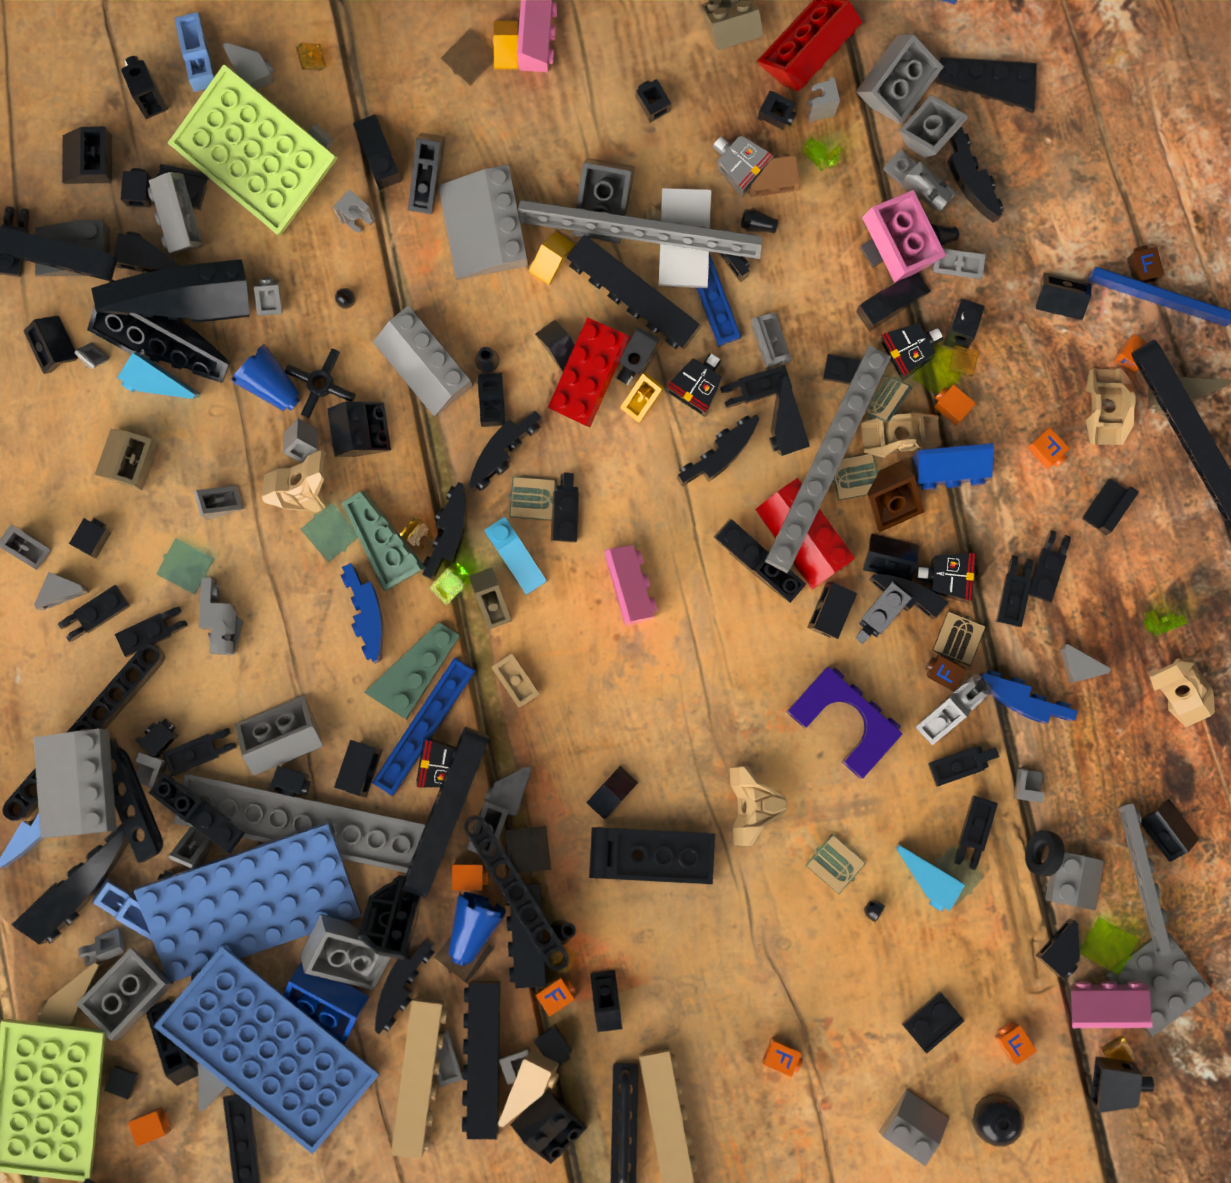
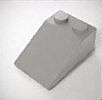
[300,914,391,990]

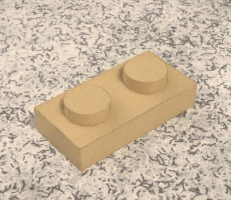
[491,653,540,709]

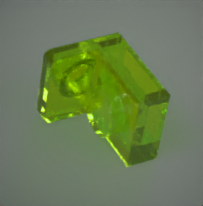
[802,137,842,172]
[430,563,471,605]
[1144,610,1187,637]

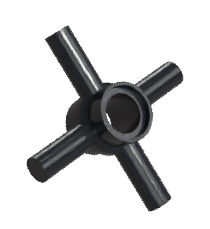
[285,348,356,419]

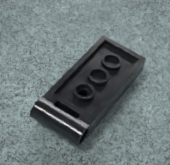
[589,827,715,885]

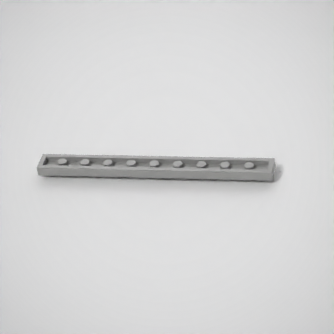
[518,200,763,259]
[765,345,891,573]

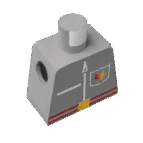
[713,136,773,197]

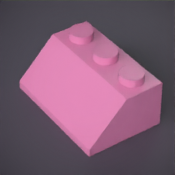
[517,0,557,72]
[862,190,946,283]
[605,545,657,627]
[1071,981,1152,1028]

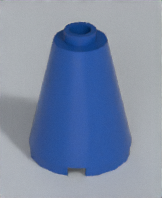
[231,344,300,411]
[449,892,506,966]

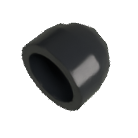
[335,288,355,309]
[864,900,885,923]

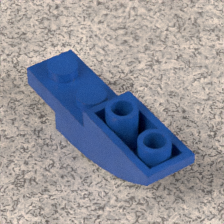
[341,563,383,663]
[979,670,1078,724]

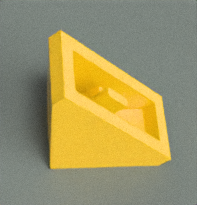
[493,21,518,69]
[529,232,576,285]
[620,372,664,422]

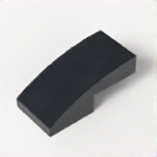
[477,373,505,427]

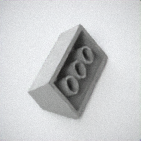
[373,306,473,417]

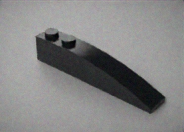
[91,259,250,322]
[87,279,230,383]
[11,816,134,945]

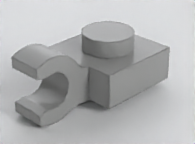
[78,928,124,966]

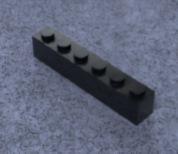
[566,234,702,349]
[462,981,501,1140]

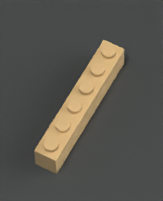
[391,997,448,1159]
[639,1048,699,1183]

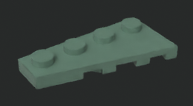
[342,491,426,591]
[364,622,460,720]

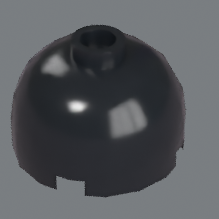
[972,1094,1024,1147]

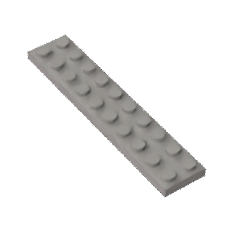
[174,774,425,872]

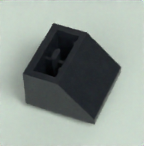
[62,127,112,184]
[327,401,391,457]
[510,1089,587,1164]

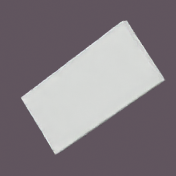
[659,188,711,288]

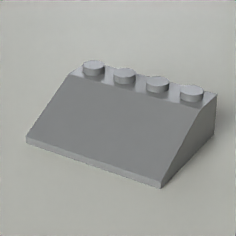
[438,164,528,280]
[33,729,117,838]

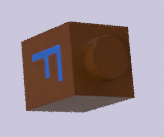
[1127,245,1165,283]
[925,653,966,692]

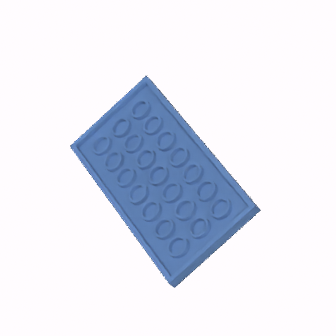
[134,822,362,982]
[154,945,379,1154]

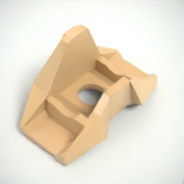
[1085,368,1137,445]
[861,410,942,458]
[262,449,326,512]
[1150,655,1215,727]
[730,766,787,846]

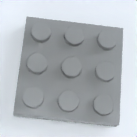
[1104,930,1212,1037]

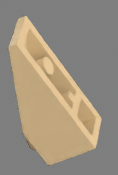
[37,961,105,1027]
[498,1050,559,1127]

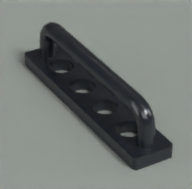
[110,739,164,863]
[610,1063,638,1183]

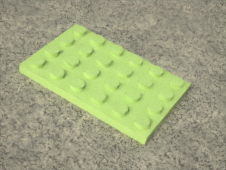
[168,64,338,235]
[0,1018,105,1182]

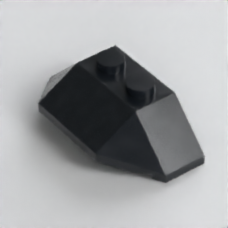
[358,875,421,959]

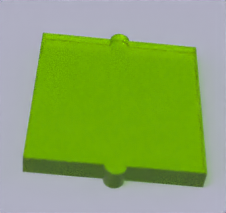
[912,344,969,394]
[1080,917,1139,976]

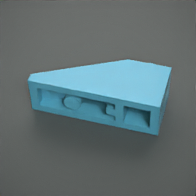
[117,352,200,399]
[484,517,547,595]
[896,844,965,912]

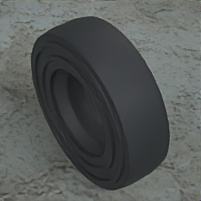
[1025,830,1065,876]

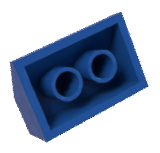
[911,443,994,490]
[284,962,369,1044]

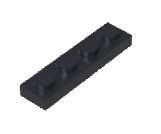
[223,1094,261,1183]

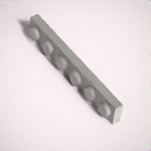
[1118,803,1174,957]

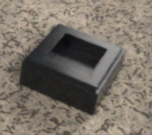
[104,1065,139,1099]

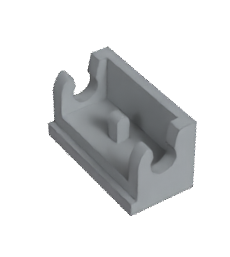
[807,77,840,122]
[333,189,375,233]
[931,249,986,279]
[751,312,792,369]

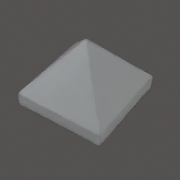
[75,343,109,369]

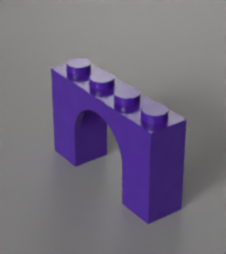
[786,667,903,779]

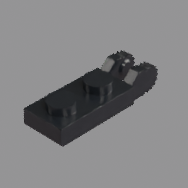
[0,206,30,277]
[720,365,792,408]
[1028,530,1071,603]
[996,555,1033,627]
[58,585,130,642]
[115,607,188,657]
[162,728,237,777]
[954,796,998,870]

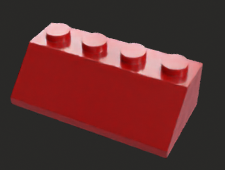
[757,0,862,92]
[755,478,855,590]

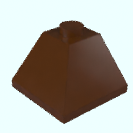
[867,460,924,532]

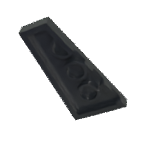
[938,57,1037,113]

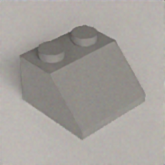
[899,95,968,158]
[1045,852,1104,910]
[879,1089,949,1166]

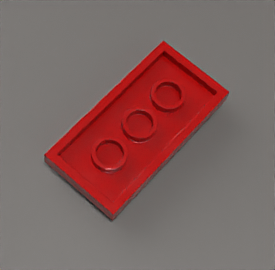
[547,317,631,427]

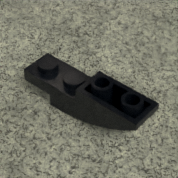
[947,126,1003,223]
[469,411,542,492]
[677,415,759,487]
[422,482,467,581]
[713,519,806,603]
[149,772,245,854]
[375,938,435,1034]

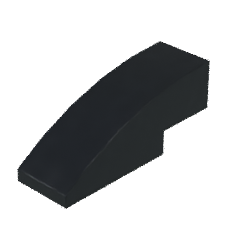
[869,574,948,619]

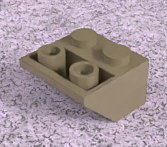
[700,0,764,50]
[95,428,158,490]

